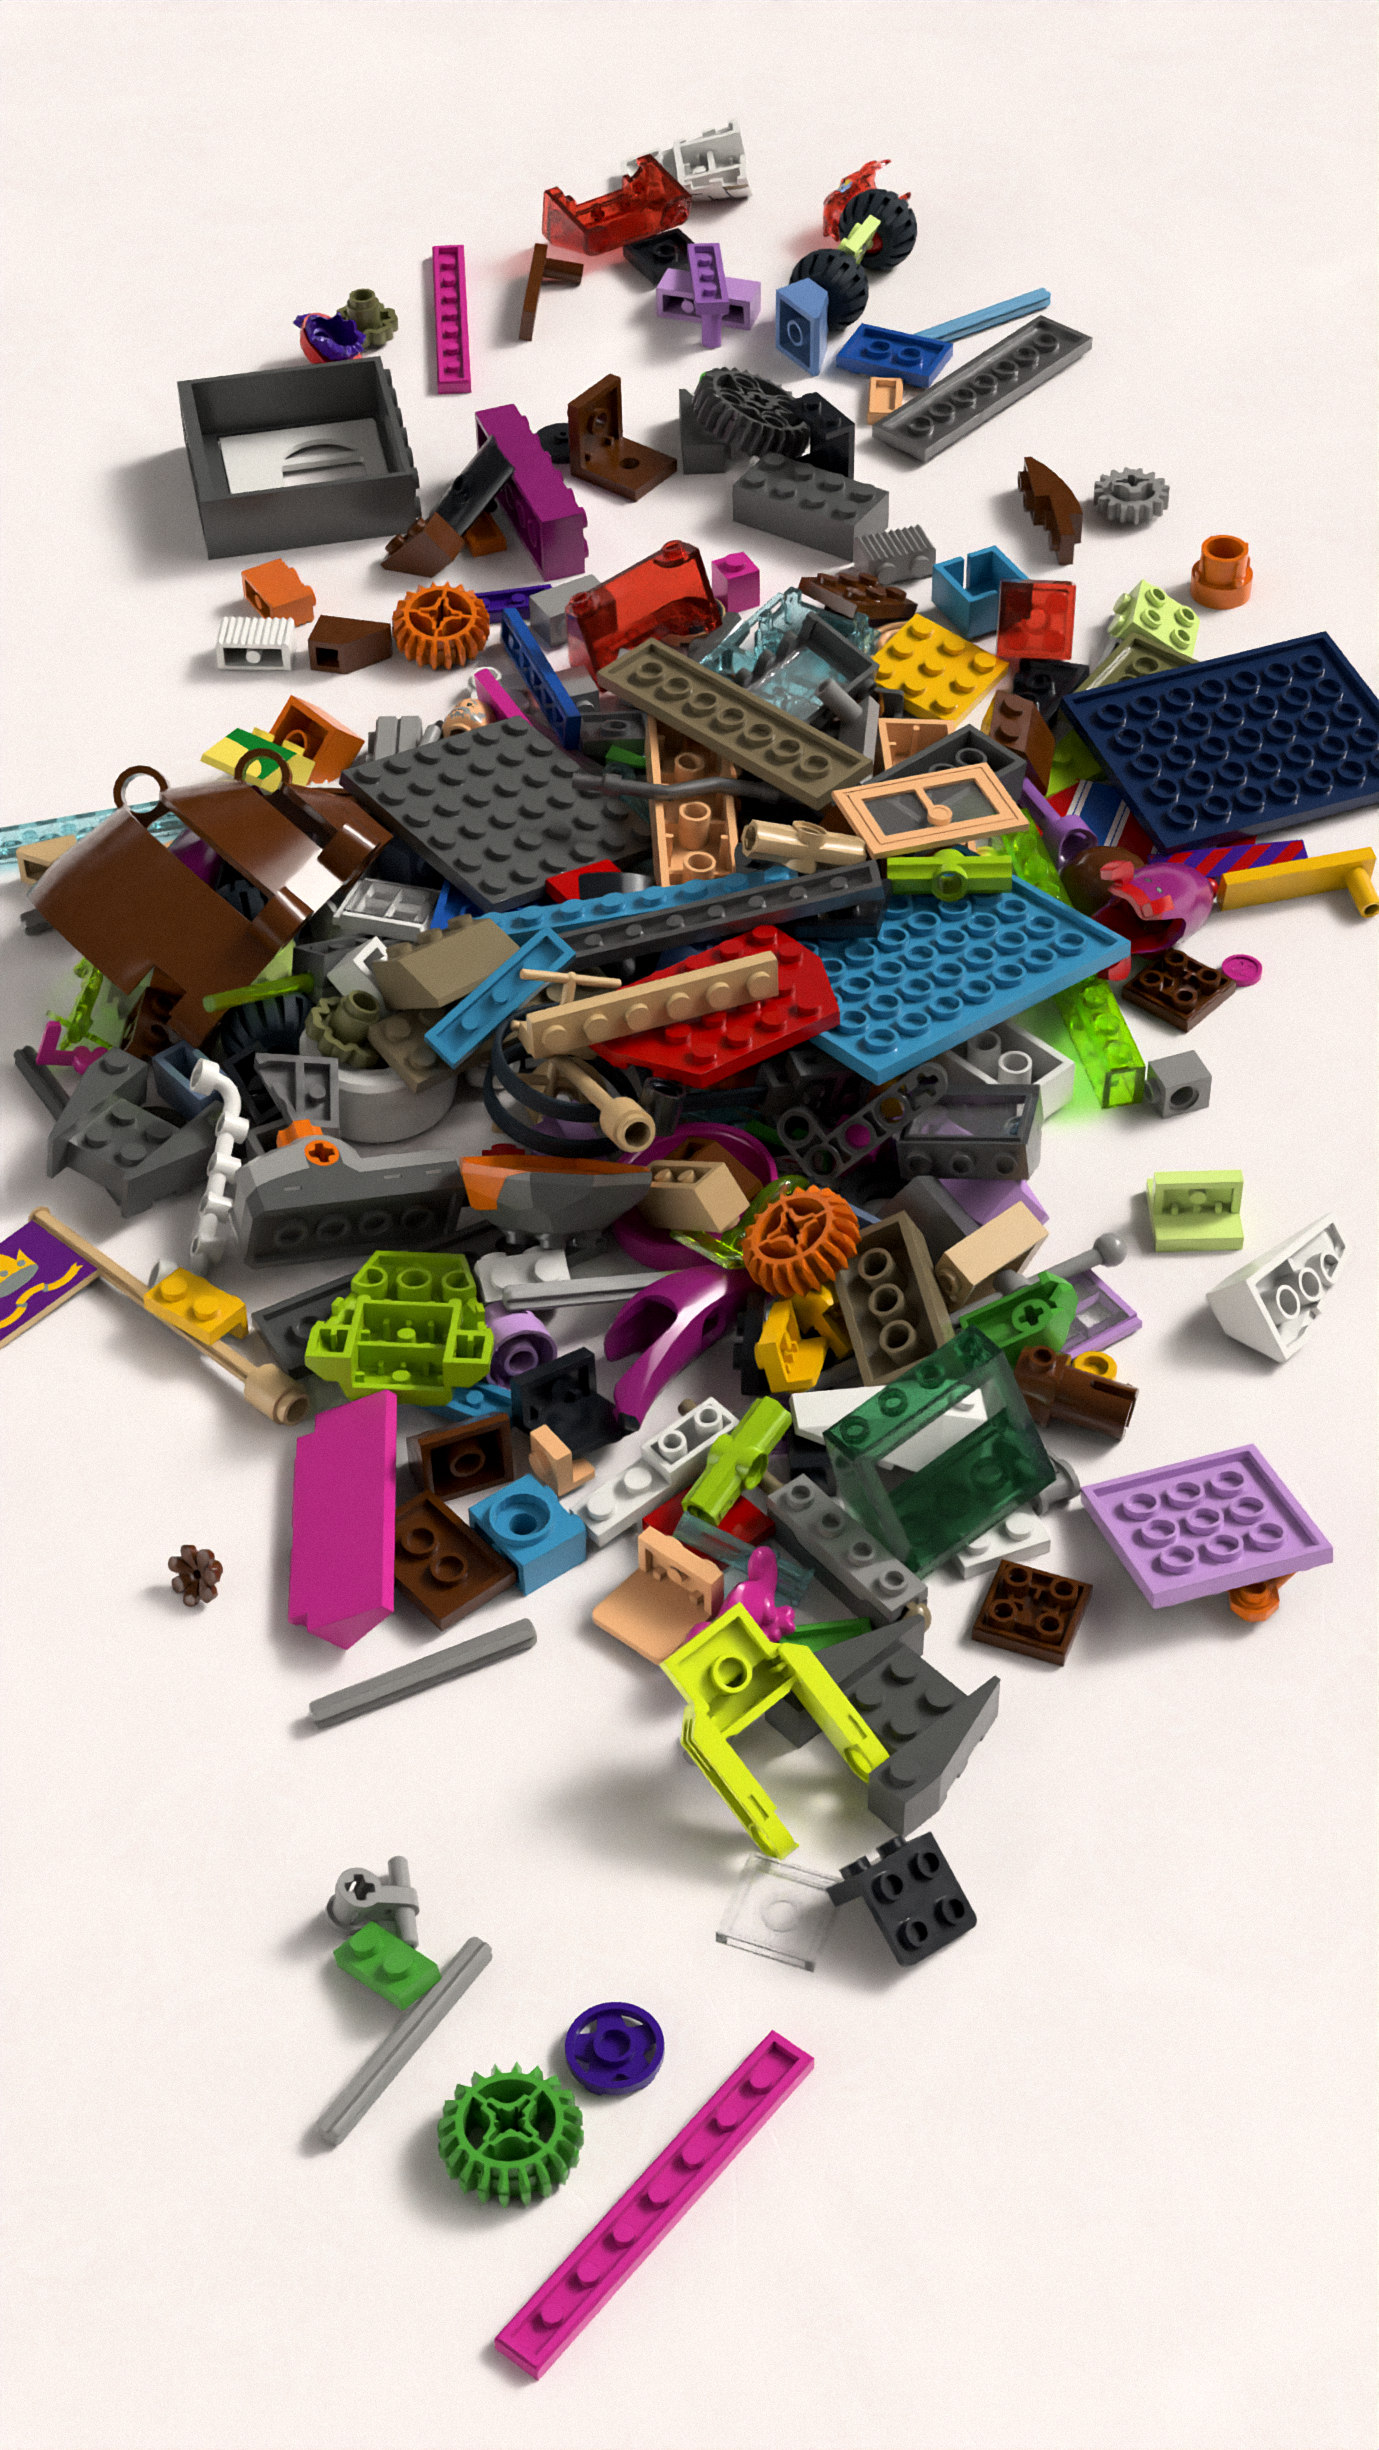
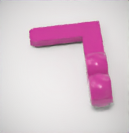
[36,1021,108,1075]

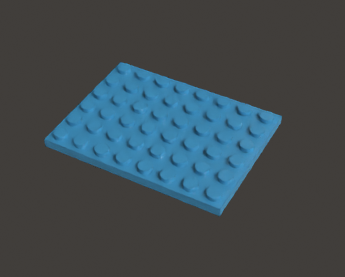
[793,844,1131,1086]

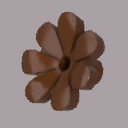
[168,1545,223,1607]

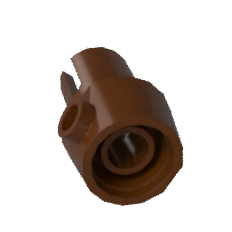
[1005,1345,1139,1440]

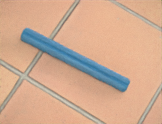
[913,287,1051,342]

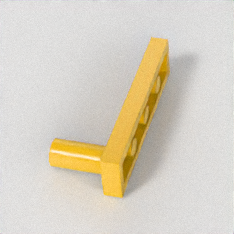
[1216,847,1379,918]

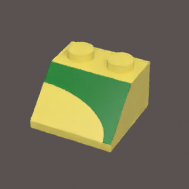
[200,727,316,793]

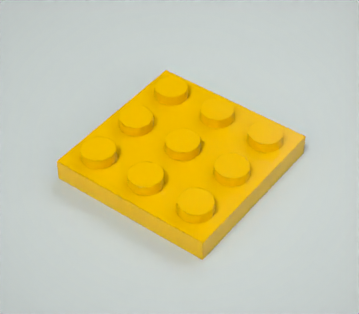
[872,613,1009,729]

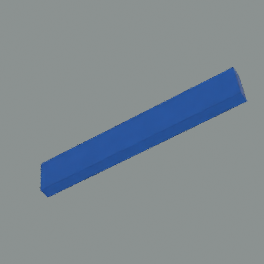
[500,608,582,750]

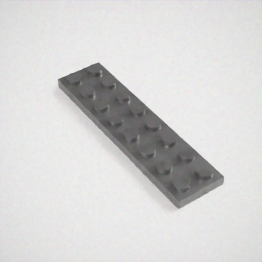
[872,315,1093,462]

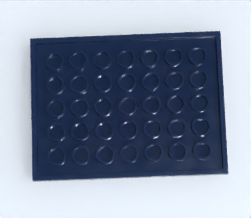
[1060,631,1379,857]

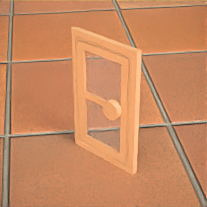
[831,762,1030,860]

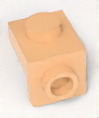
[528,1424,595,1497]

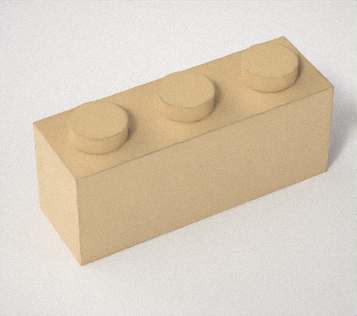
[636,1160,750,1233]

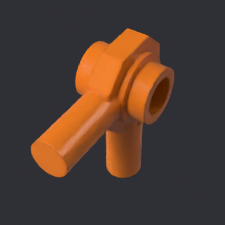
[1226,1572,1297,1622]

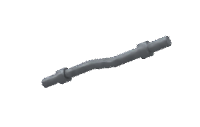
[571,773,805,804]

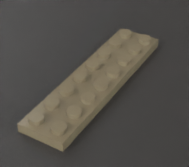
[596,637,873,811]

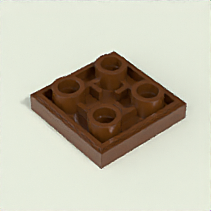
[1121,947,1236,1033]
[971,1559,1093,1667]

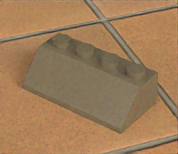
[834,1210,969,1387]

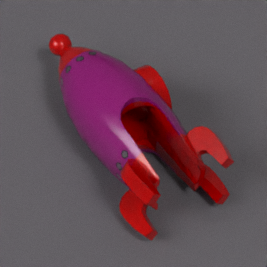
[1090,860,1219,981]

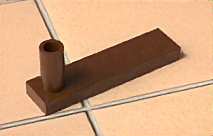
[519,243,584,341]

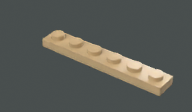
[526,950,779,1059]

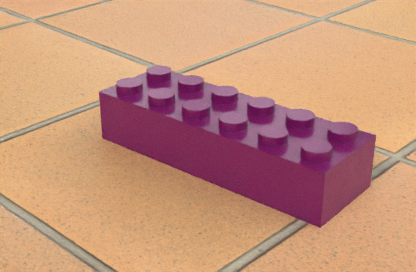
[475,403,589,582]

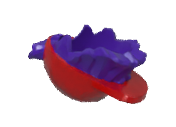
[293,312,366,364]

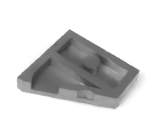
[254,1053,339,1138]

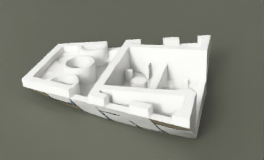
[620,117,753,202]

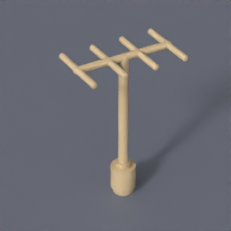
[492,969,655,1153]

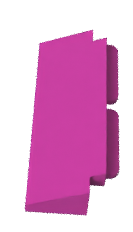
[288,1389,397,1650]

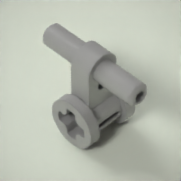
[324,1856,420,1949]

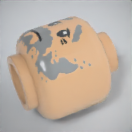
[442,698,497,738]

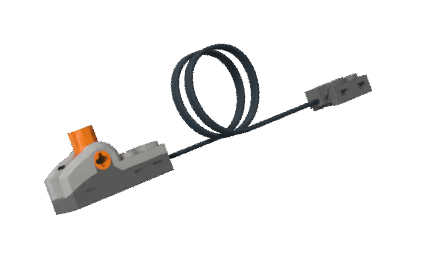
[227,1002,873,1270]

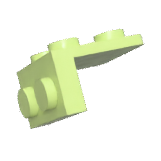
[1108,579,1200,658]

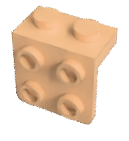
[592,1526,724,1665]

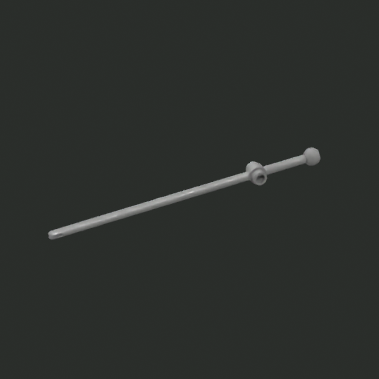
[731,1233,1127,1421]

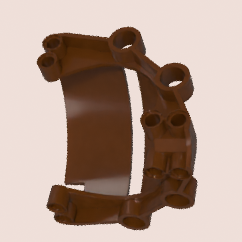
[26,748,394,1049]

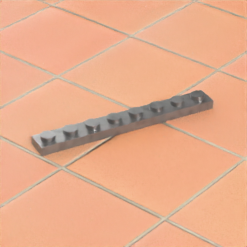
[557,859,885,973]

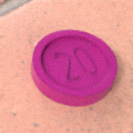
[1221,954,1262,987]

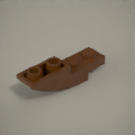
[1017,457,1083,565]

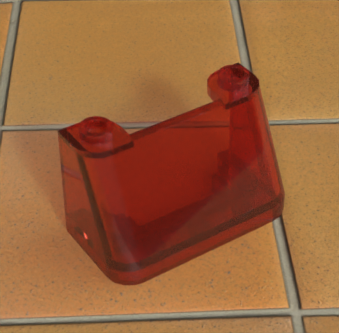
[541,154,692,256]
[565,540,723,694]

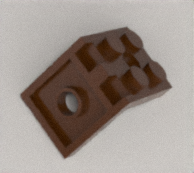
[567,373,677,502]

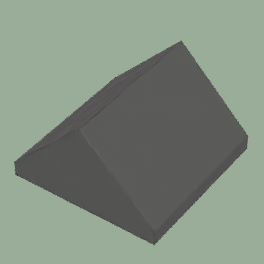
[874,1176,980,1268]

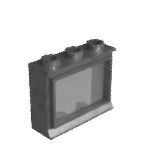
[896,1084,1044,1180]

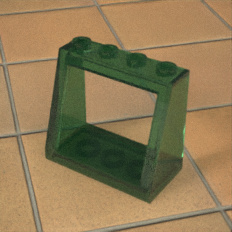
[822,1324,1057,1581]

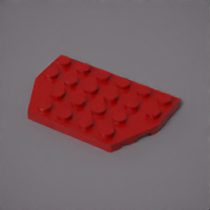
[588,925,840,1089]

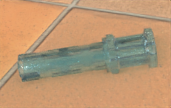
[672,1510,816,1608]

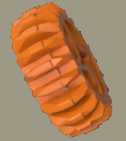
[392,581,490,671]
[741,1184,861,1299]

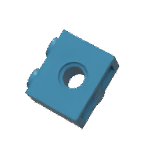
[468,1473,588,1596]

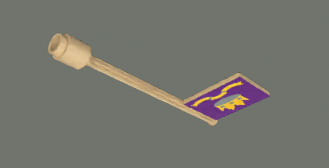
[0,1206,311,1426]

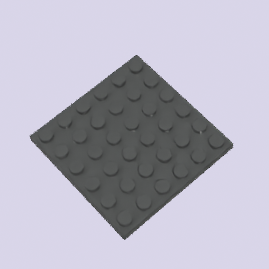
[339,715,653,913]

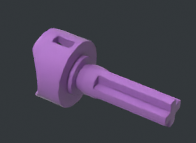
[1017,776,1099,872]

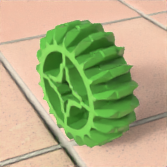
[437,2061,584,2209]

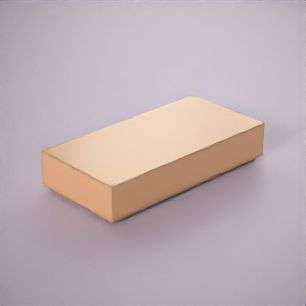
[867,377,903,425]

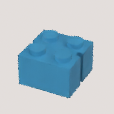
[931,545,1033,638]

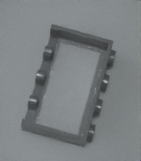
[733,611,880,733]

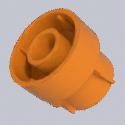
[1190,535,1253,610]

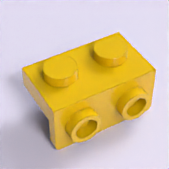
[143,1267,249,1346]
[754,1300,829,1394]

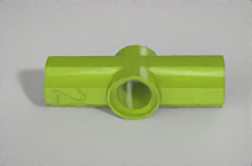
[887,849,1012,902]
[681,1396,792,1529]

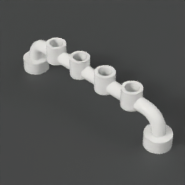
[147,1058,249,1289]

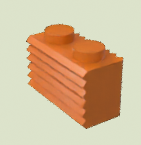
[241,558,316,627]

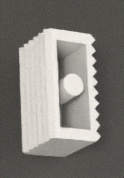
[215,616,297,671]

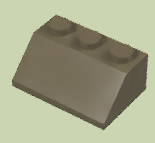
[371,914,520,1010]

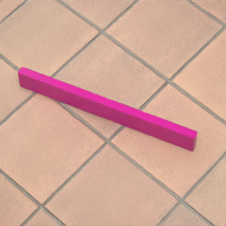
[432,244,472,394]
[494,2030,814,2381]

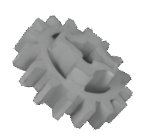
[1093,467,1170,524]

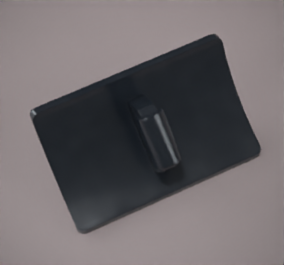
[429,434,515,538]
[578,872,661,987]

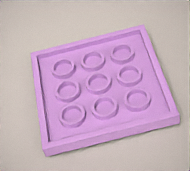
[1080,1443,1333,1609]

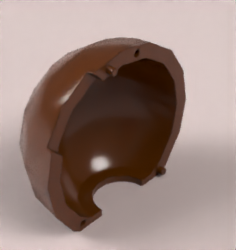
[1054,846,1146,918]

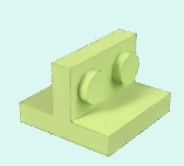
[1146,1170,1244,1252]

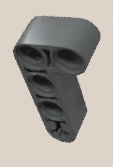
[777,1061,948,1183]

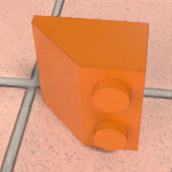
[269,695,365,786]

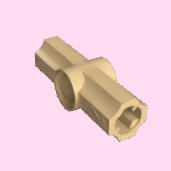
[741,819,867,874]

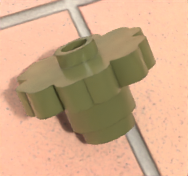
[336,288,399,348]
[304,990,382,1069]

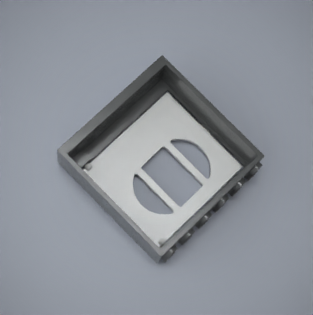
[177,356,422,560]

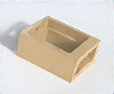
[934,1200,1050,1314]

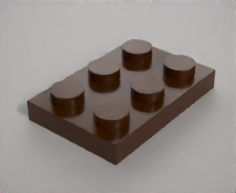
[797,573,918,619]
[394,1488,517,1632]

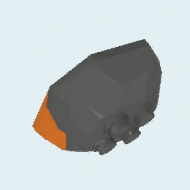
[459,1154,652,1249]

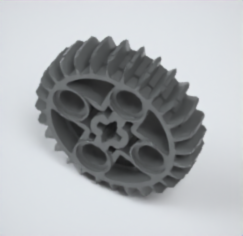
[691,367,810,459]

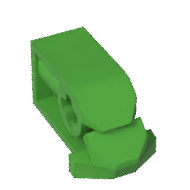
[958,1270,1078,1385]

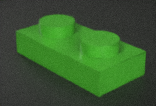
[333,1920,442,2011]

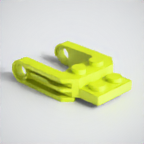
[659,1602,890,1863]

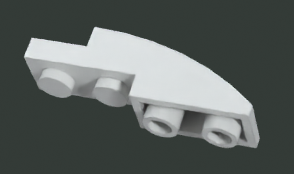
[569,1396,740,1547]

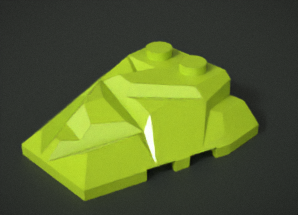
[304,1250,494,1407]

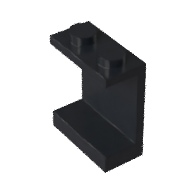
[787,392,855,480]

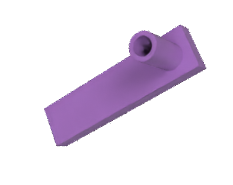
[687,243,729,348]

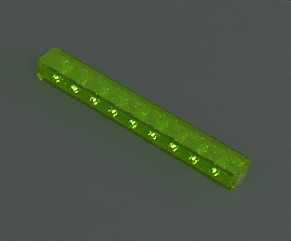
[988,808,1146,1110]

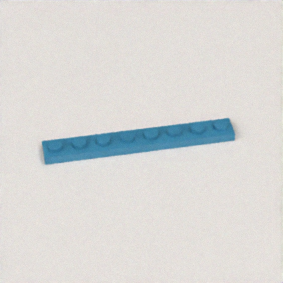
[472,866,798,947]

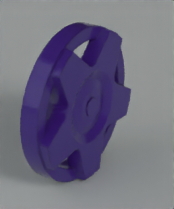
[565,2002,665,2096]

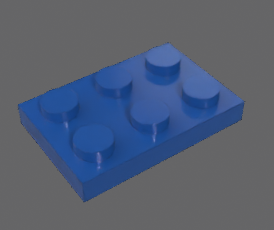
[836,323,953,388]

